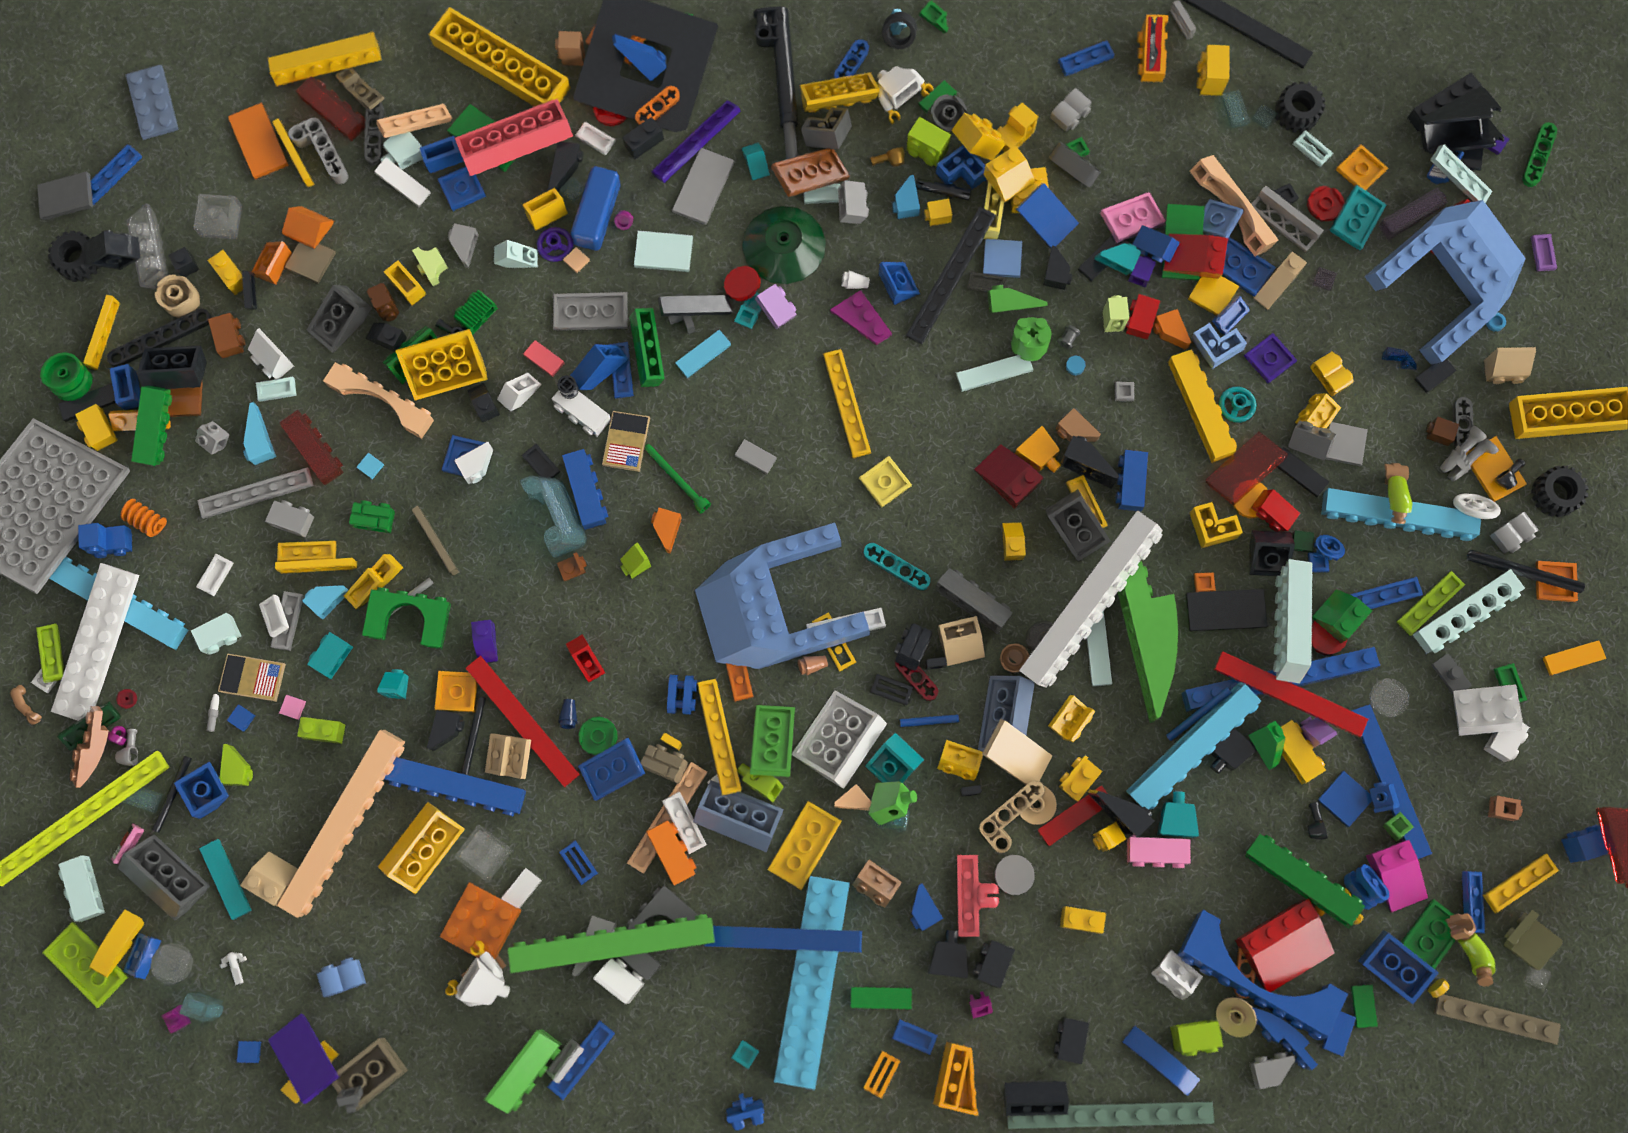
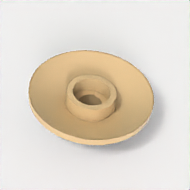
[1017,785,1057,824]
[1216,997,1257,1037]

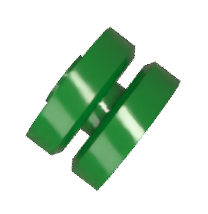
[40,352,93,401]

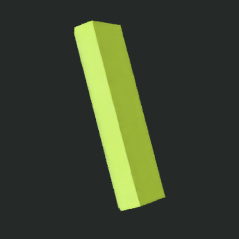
[36,624,64,683]

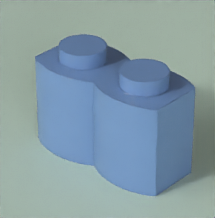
[317,957,366,997]

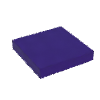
[1244,333,1298,384]

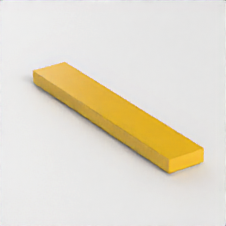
[823,349,871,458]
[697,679,741,796]

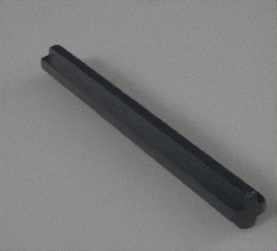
[1467,550,1585,593]

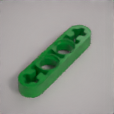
[1522,122,1557,187]

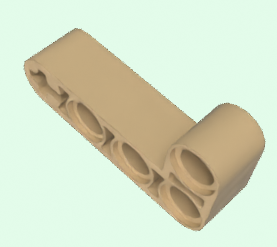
[980,781,1045,853]

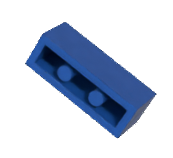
[1116,450,1148,511]

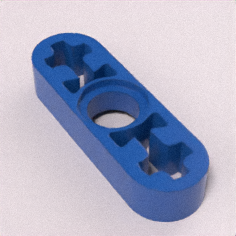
[834,40,869,79]

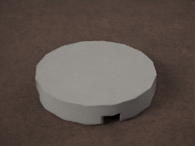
[995,855,1035,895]

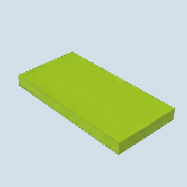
[42,922,128,1008]

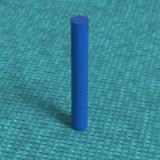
[900,715,959,727]

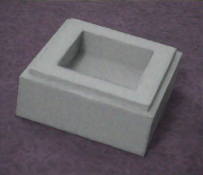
[1115,382,1134,401]

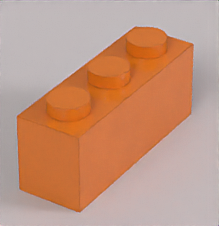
[646,820,696,886]

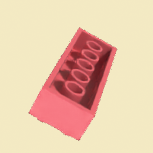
[455,99,573,176]

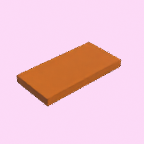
[228,103,289,179]

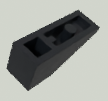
[548,141,584,193]

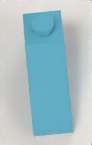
[243,402,276,465]

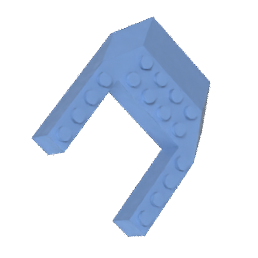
[1364,200,1526,364]
[695,523,870,669]

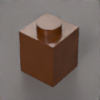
[1425,416,1459,446]

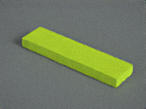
[1397,571,1465,636]

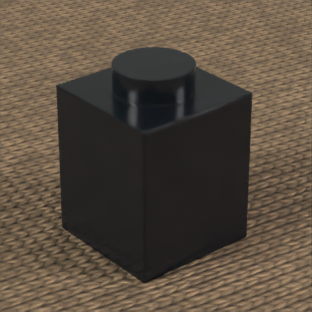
[168,247,200,277]

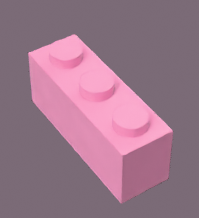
[1127,837,1190,868]

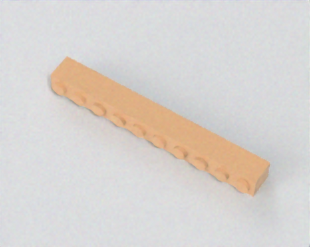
[277,730,405,918]

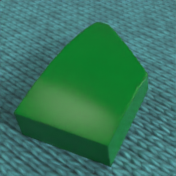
[919,0,948,34]

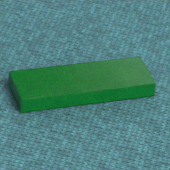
[851,987,912,1009]

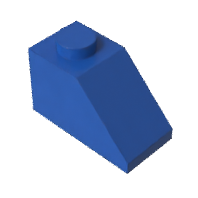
[910,884,943,931]

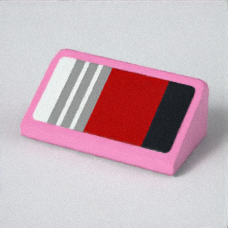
[111,823,144,864]

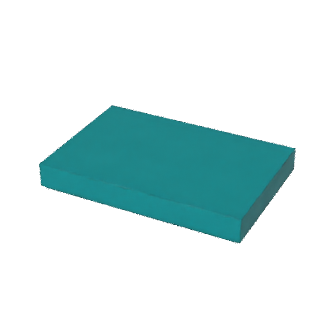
[1329,185,1386,250]

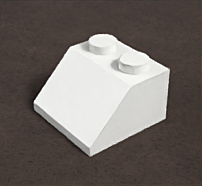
[248,328,294,379]
[593,958,645,1004]

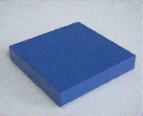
[438,167,486,211]
[442,435,485,476]
[1317,771,1372,827]

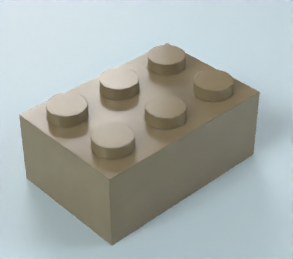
[332,1038,408,1111]

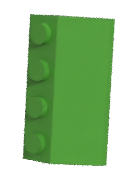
[484,1029,562,1113]

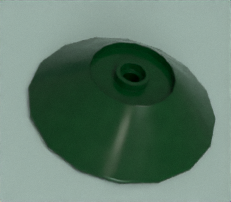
[742,206,826,284]

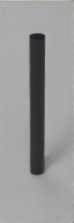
[461,697,486,775]
[152,756,192,833]

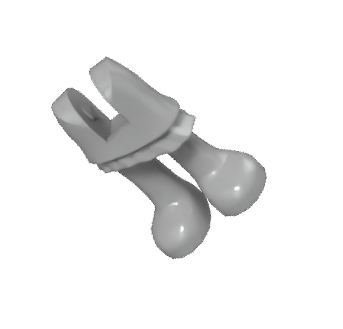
[1440,426,1499,481]

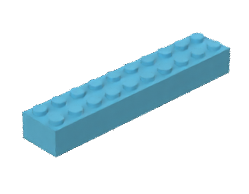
[774,876,850,1089]

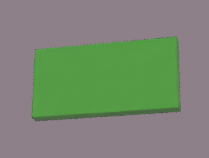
[750,705,795,777]

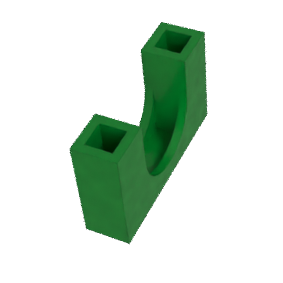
[362,587,451,649]

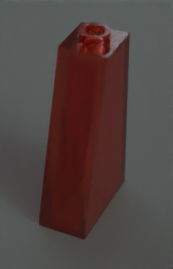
[1596,807,1628,888]

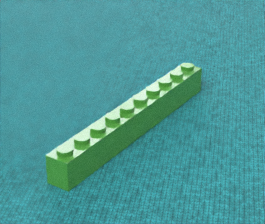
[508,914,715,973]

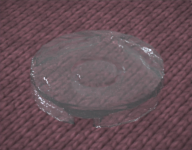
[1369,678,1409,717]
[151,943,193,984]

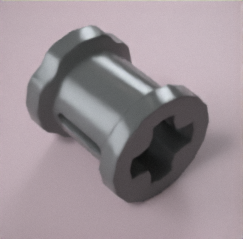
[1057,325,1081,350]

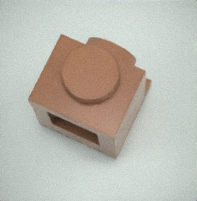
[1488,796,1522,821]

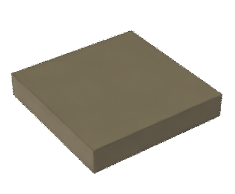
[285,242,336,284]

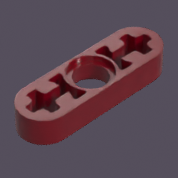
[895,662,938,701]

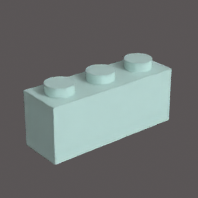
[59,856,105,922]

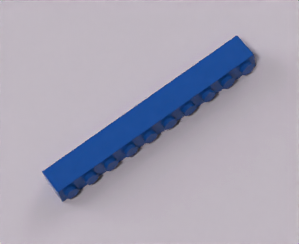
[1181,647,1380,712]

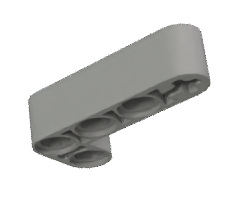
[288,118,348,184]

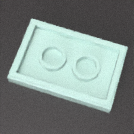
[634,231,693,272]

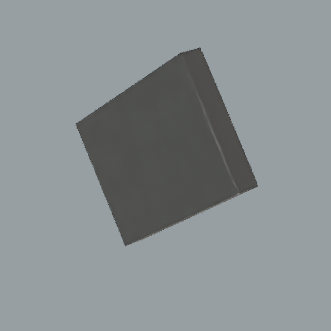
[37,172,93,220]

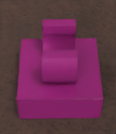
[969,992,993,1019]
[162,1005,191,1034]

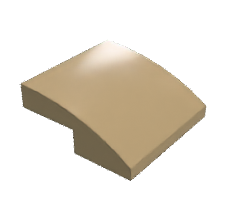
[485,733,531,779]

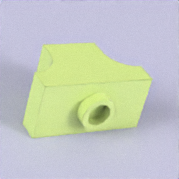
[412,247,448,286]

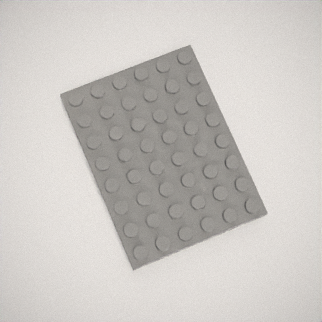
[0,418,130,594]

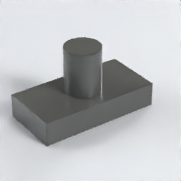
[668,293,696,334]
[1431,654,1472,694]

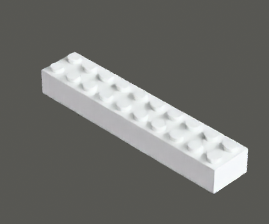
[1019,510,1163,688]

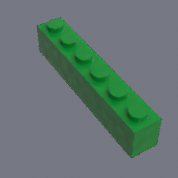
[1245,834,1365,929]

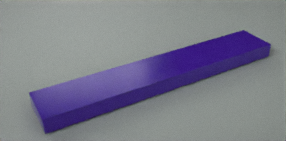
[651,100,741,183]

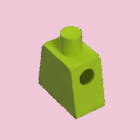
[737,763,784,803]

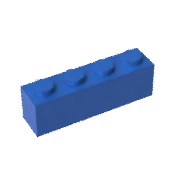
[562,449,608,530]

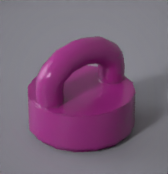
[614,211,633,230]
[107,726,127,746]

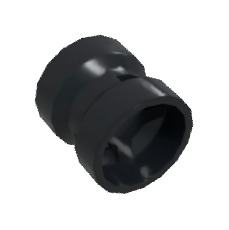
[557,375,579,399]

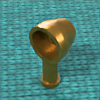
[870,148,905,167]

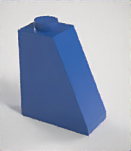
[570,344,628,390]

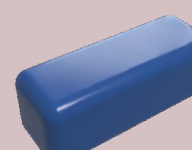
[571,166,620,251]

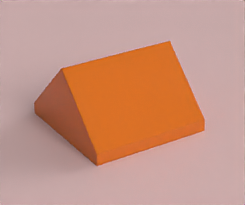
[282,206,334,249]
[251,241,292,285]

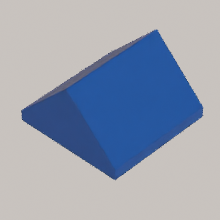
[879,262,920,305]

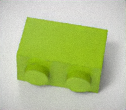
[297,717,345,744]

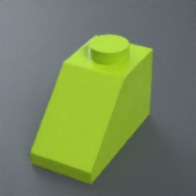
[620,542,651,579]
[220,744,253,786]

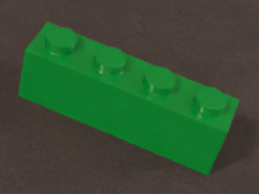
[629,308,665,387]
[131,386,172,466]

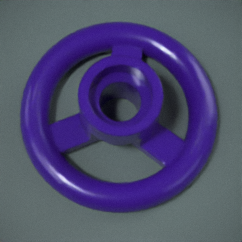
[537,227,573,262]

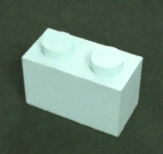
[191,613,241,654]

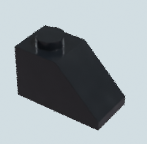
[1043,245,1072,290]
[365,323,407,352]
[467,383,500,423]
[427,710,465,751]

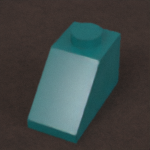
[1094,243,1141,275]
[377,669,409,699]

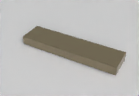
[412,506,459,575]

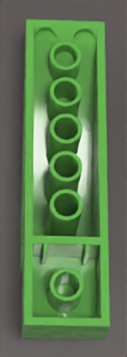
[1118,561,1178,723]

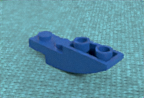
[1252,1007,1318,1070]

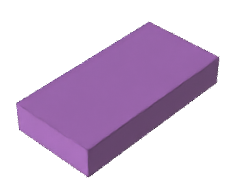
[1531,234,1557,271]

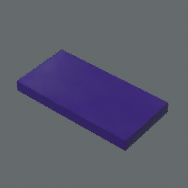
[268,1013,339,1104]

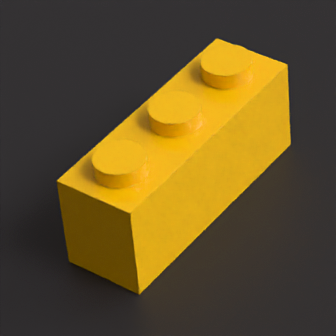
[1281,720,1326,784]

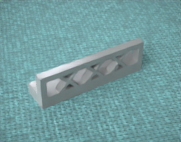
[1251,186,1324,252]

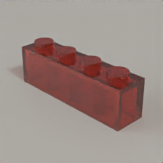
[296,76,365,142]
[279,410,344,485]

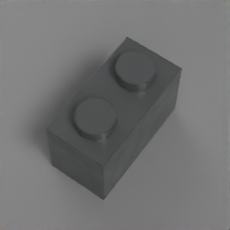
[1288,421,1336,461]

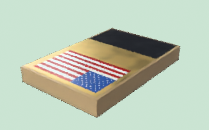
[602,411,650,472]
[218,654,286,702]

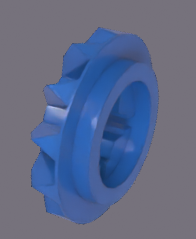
[1314,535,1345,561]

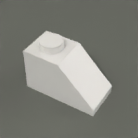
[497,373,542,411]
[455,442,493,484]

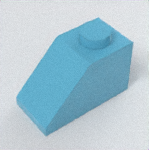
[302,586,348,619]

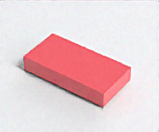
[523,340,564,377]

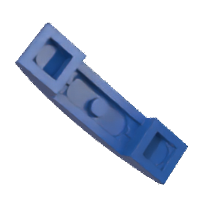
[1122,1026,1200,1096]

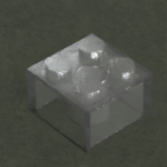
[193,194,242,239]
[454,824,514,882]

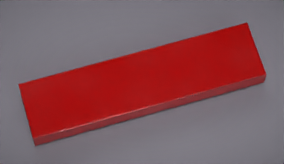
[1037,785,1108,847]

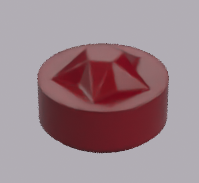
[116,689,137,709]

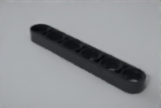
[107,308,212,367]

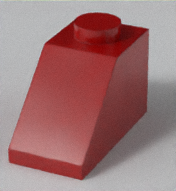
[566,634,605,683]

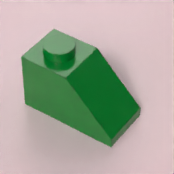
[1248,721,1285,770]

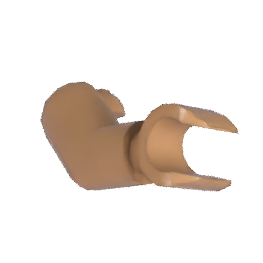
[10,685,42,725]

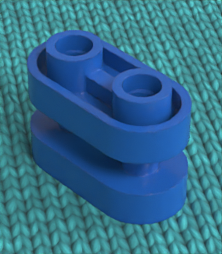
[667,674,697,715]
[1344,865,1390,909]

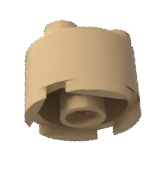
[155,275,200,318]

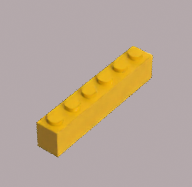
[268,32,381,86]
[1168,349,1237,463]

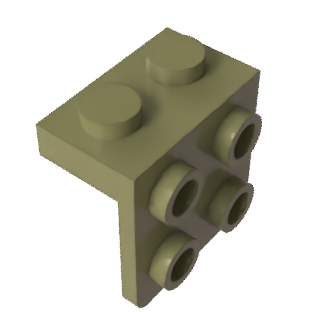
[1504,910,1563,971]

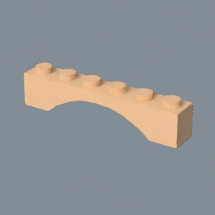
[1190,155,1278,256]
[323,362,434,439]

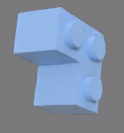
[1192,323,1247,369]

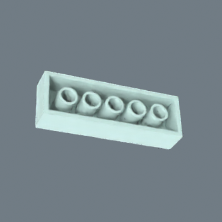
[1273,559,1312,683]

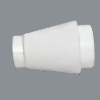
[841,271,869,289]

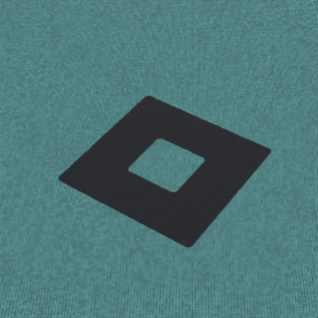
[573,0,718,132]

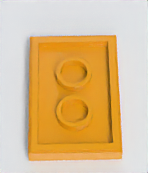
[1466,436,1527,502]

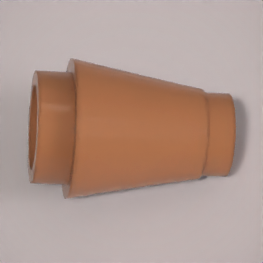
[798,655,828,675]

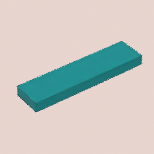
[199,839,252,920]

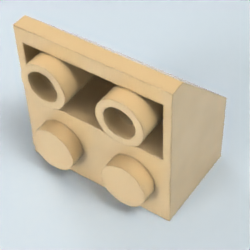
[937,616,985,666]

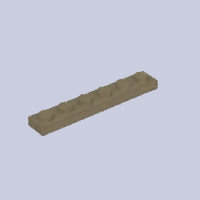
[1434,994,1561,1045]

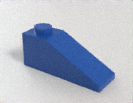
[612,34,667,81]

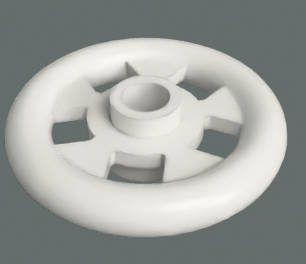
[1453,494,1500,519]

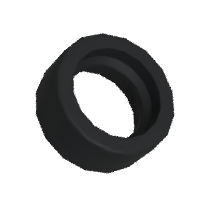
[882,12,917,49]

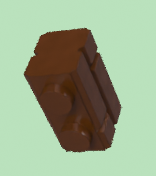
[367,283,400,321]

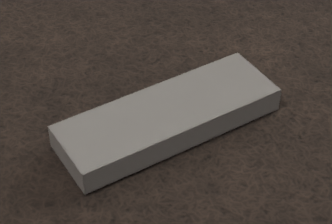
[270,591,304,651]

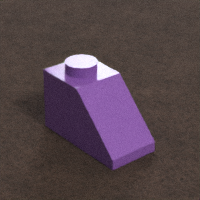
[1301,717,1337,748]

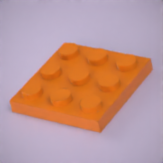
[440,882,522,959]

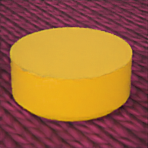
[1428,978,1449,998]

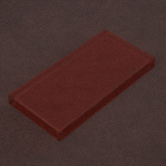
[1206,432,1288,505]

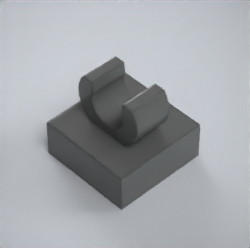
[337,1086,363,1113]

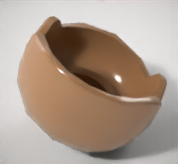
[1000,643,1029,673]

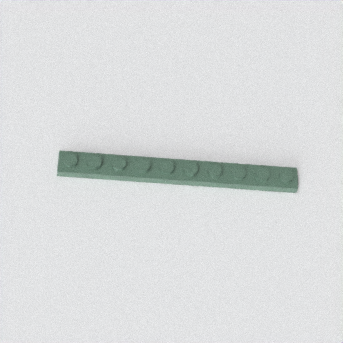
[1007,1102,1214,1129]

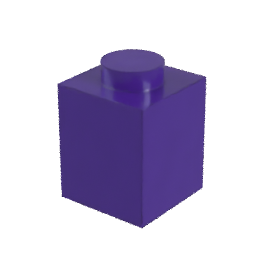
[1128,256,1156,288]

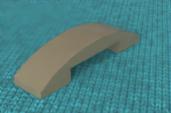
[335,67,385,110]

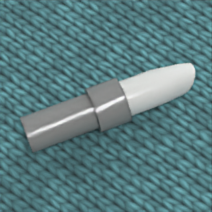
[206,694,219,732]

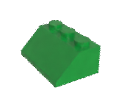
[383,326,437,384]

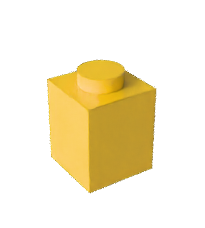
[924,199,953,226]

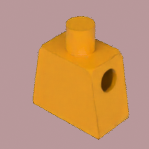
[1015,426,1061,473]

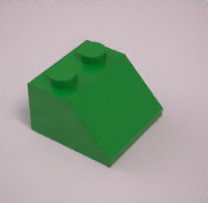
[1312,589,1372,643]

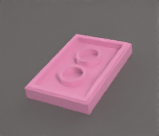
[1100,192,1166,243]

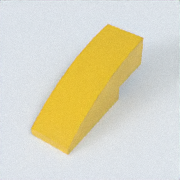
[344,554,403,609]
[89,910,144,978]

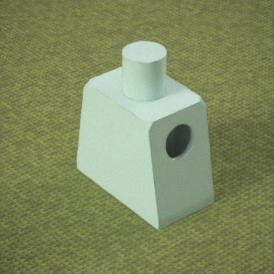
[380,132,423,170]

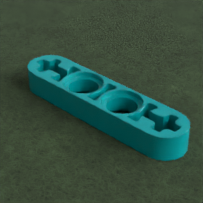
[864,543,930,590]

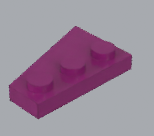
[830,290,892,345]

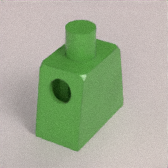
[868,782,917,825]

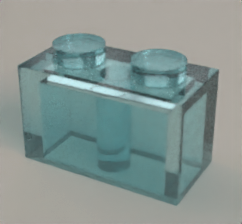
[179,993,223,1022]

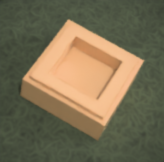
[563,247,590,273]

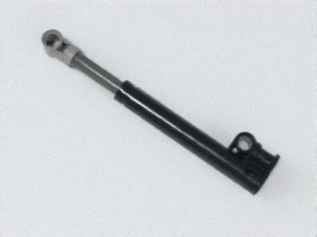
[753,6,798,160]

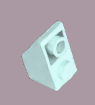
[494,240,538,268]

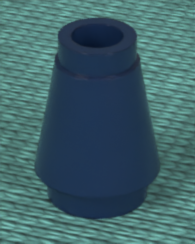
[558,699,578,729]

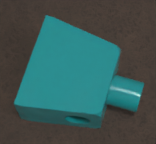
[1157,791,1199,838]

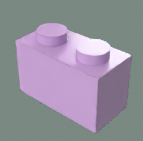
[755,284,796,329]

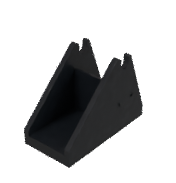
[1419,86,1505,154]

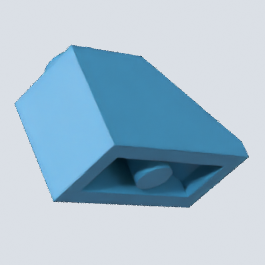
[892,175,920,219]

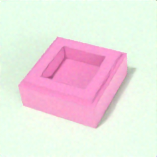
[279,695,306,720]

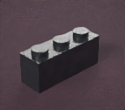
[1004,1081,1069,1116]

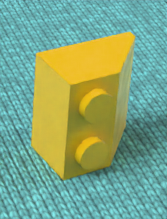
[983,145,1035,202]

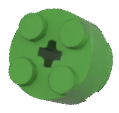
[1011,317,1051,361]

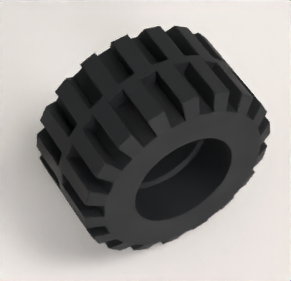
[1274,81,1326,133]
[48,230,101,282]
[1531,465,1589,517]

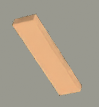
[376,104,452,138]

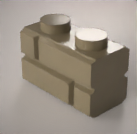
[641,744,688,784]

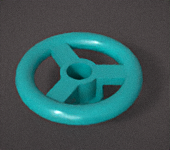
[1219,387,1256,423]

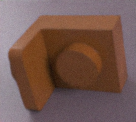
[557,552,587,581]

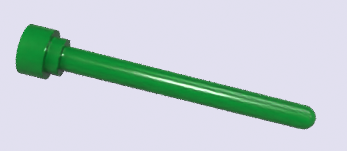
[644,444,711,514]

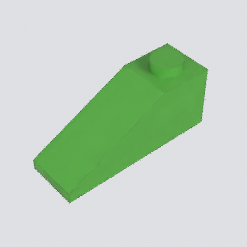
[987,285,1048,313]

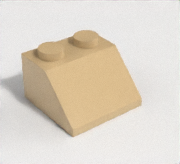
[1484,347,1536,384]
[240,852,298,906]

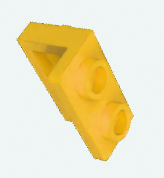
[1048,695,1095,742]

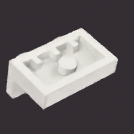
[1152,950,1203,1000]

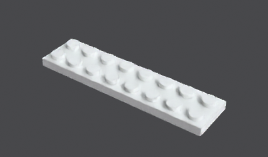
[51,563,139,721]

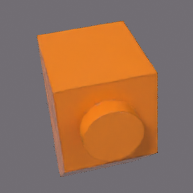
[1153,309,1191,349]
[651,508,682,553]

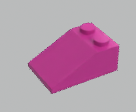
[1366,840,1428,912]

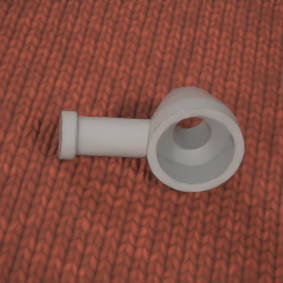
[115,729,138,766]

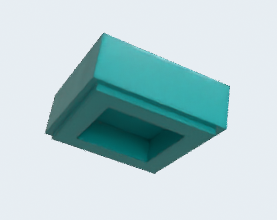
[731,1040,759,1069]

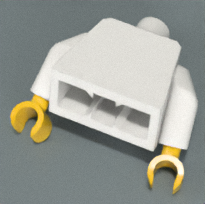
[878,66,933,124]
[445,941,510,1007]

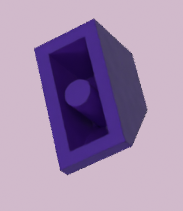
[471,620,498,663]

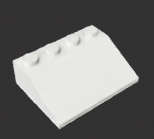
[792,690,887,789]

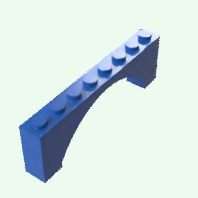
[1177,910,1348,1040]

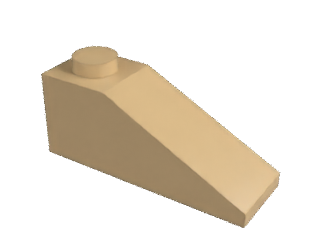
[1253,251,1307,310]

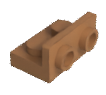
[852,860,902,908]

